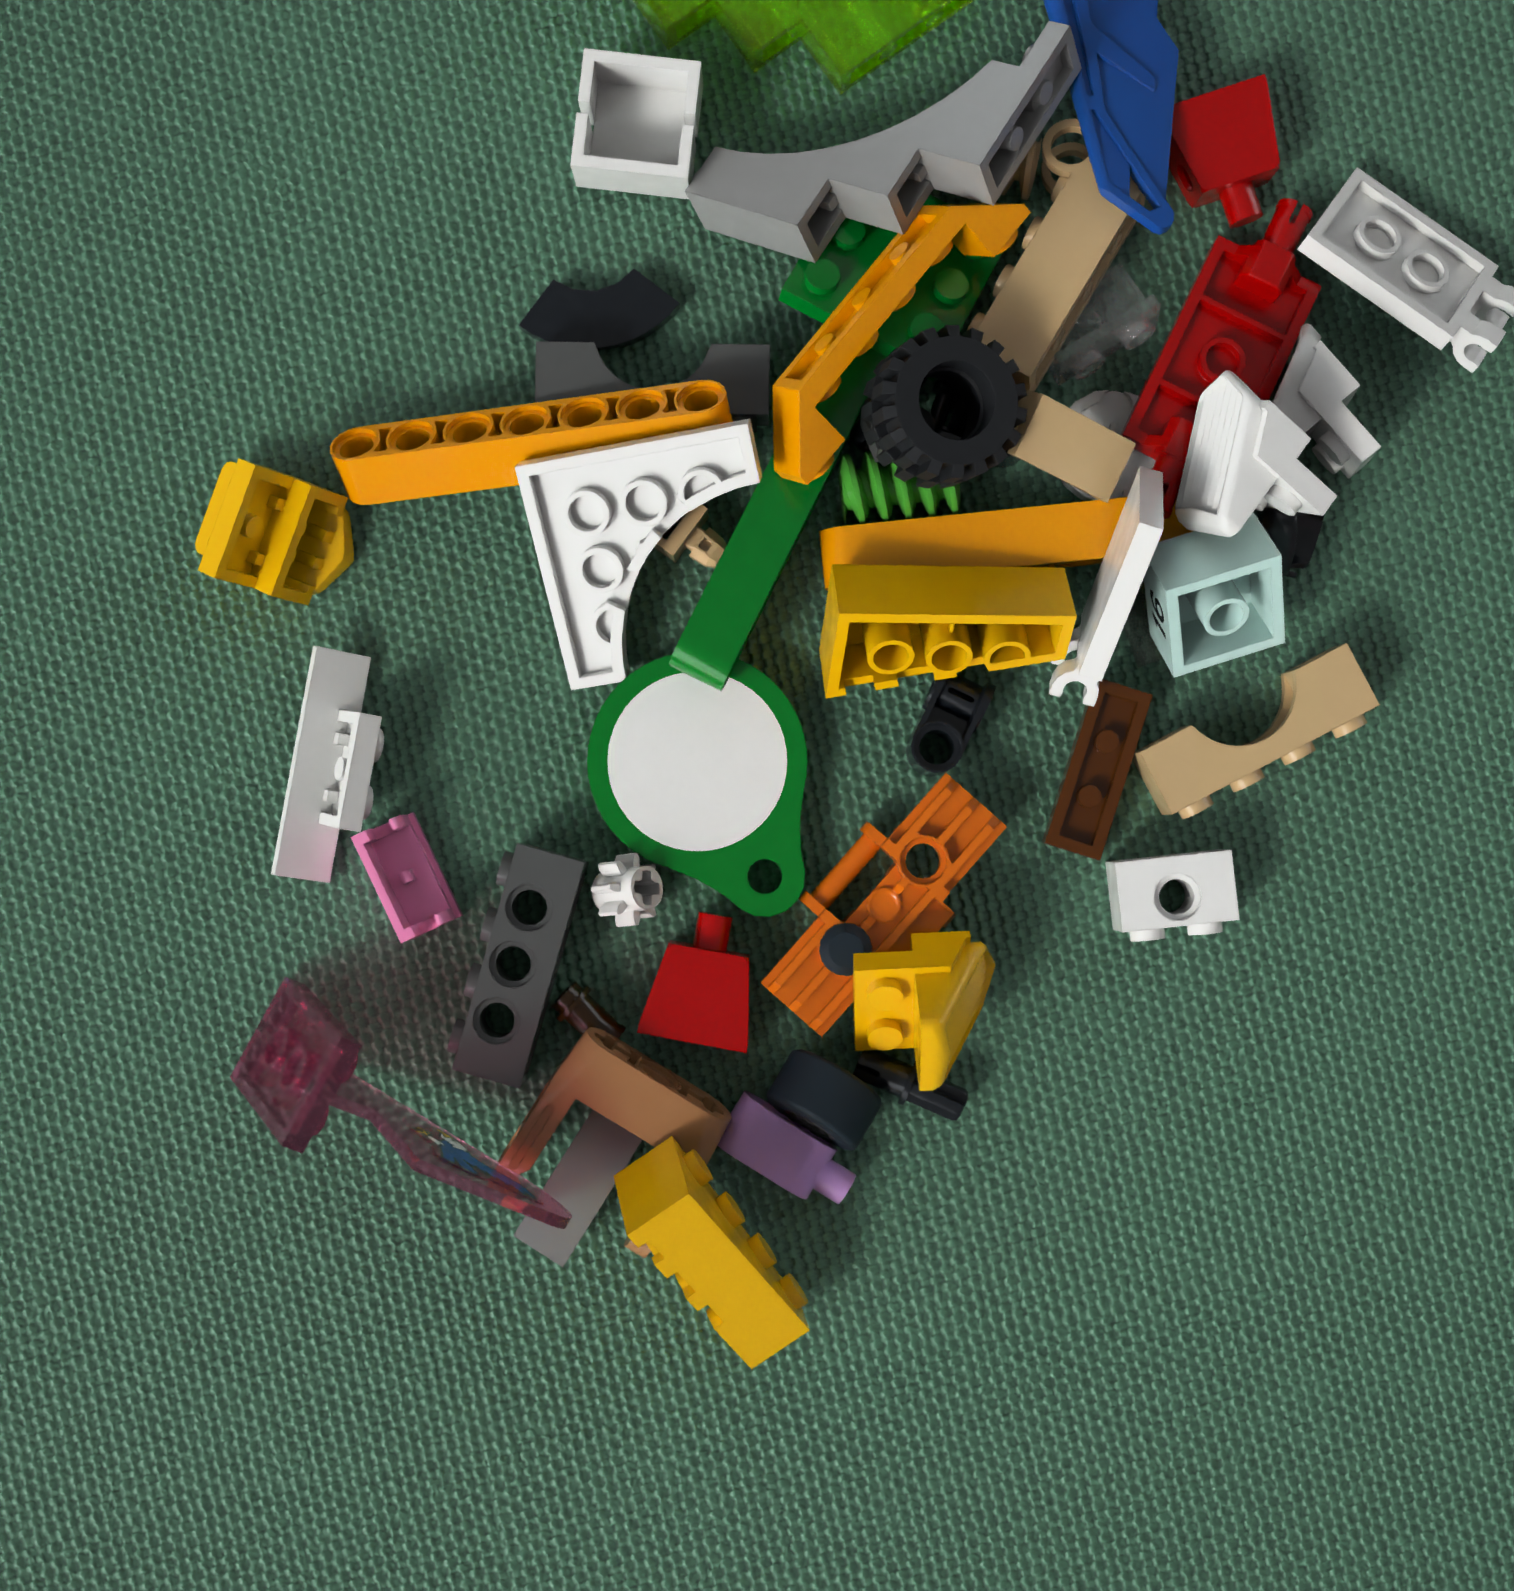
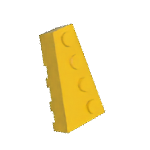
[819,564,1077,699]

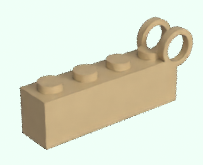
[967,119,1145,392]

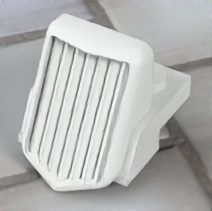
[1272,323,1381,479]
[1175,370,1337,537]

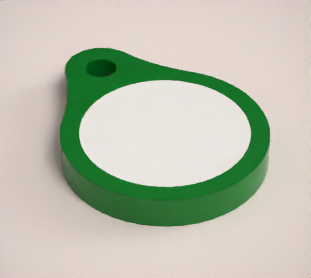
[587,654,808,917]

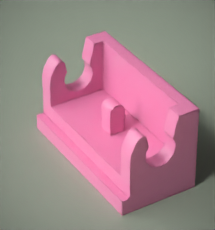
[351,812,463,943]

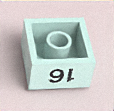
[1144,512,1285,678]

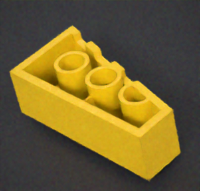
[614,1136,810,1369]

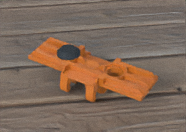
[760,773,1007,1037]

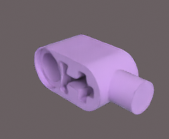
[717,1091,856,1204]

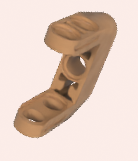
[495,1027,732,1258]

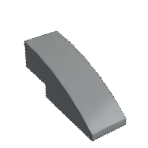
[513,1110,642,1267]

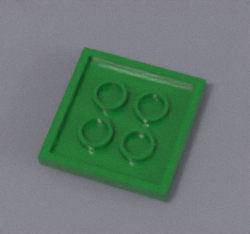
[779,195,1003,382]

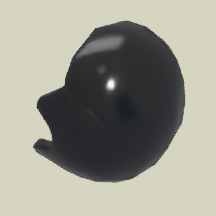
[1257,507,1324,578]

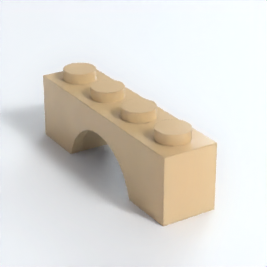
[1132,643,1380,819]

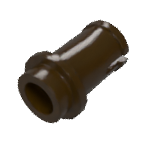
[551,981,626,1038]

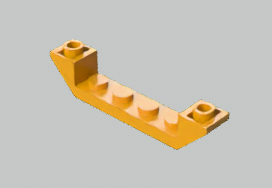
[772,203,1031,485]

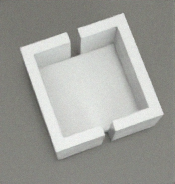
[570,48,703,199]

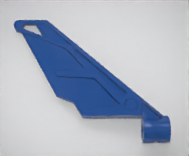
[1043,0,1179,235]

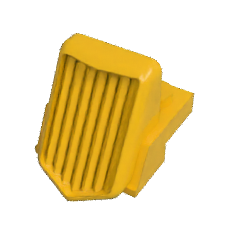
[195,458,354,606]
[853,931,996,1091]

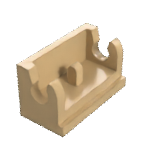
[1007,390,1136,503]

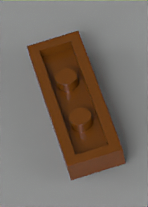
[1042,679,1153,861]

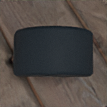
[767,1049,881,1150]

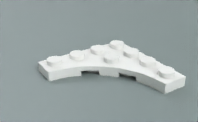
[515,418,763,690]

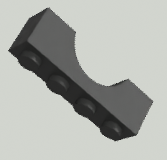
[535,341,770,433]

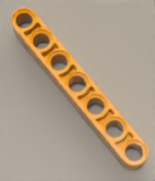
[329,380,733,505]
[819,497,1192,590]

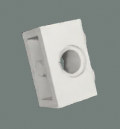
[1105,849,1240,942]

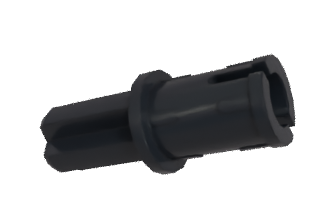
[853,1050,968,1121]

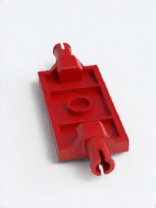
[1120,198,1322,519]

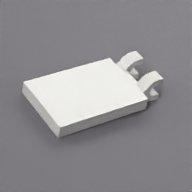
[1297,167,1514,373]
[1049,466,1164,707]

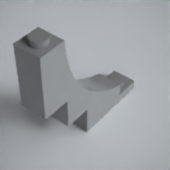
[685,21,1082,263]

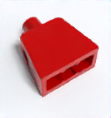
[1169,74,1280,228]
[637,911,750,1053]

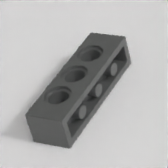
[447,843,589,1089]

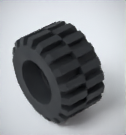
[861,325,1027,489]

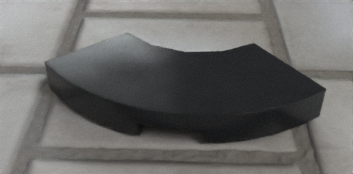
[519,269,680,350]

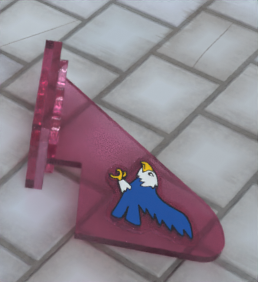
[230,976,572,1229]

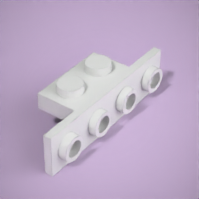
[271,646,384,883]

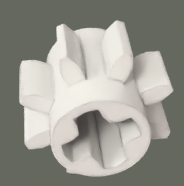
[591,853,663,927]

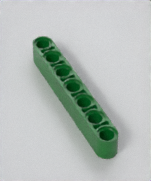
[669,349,886,691]

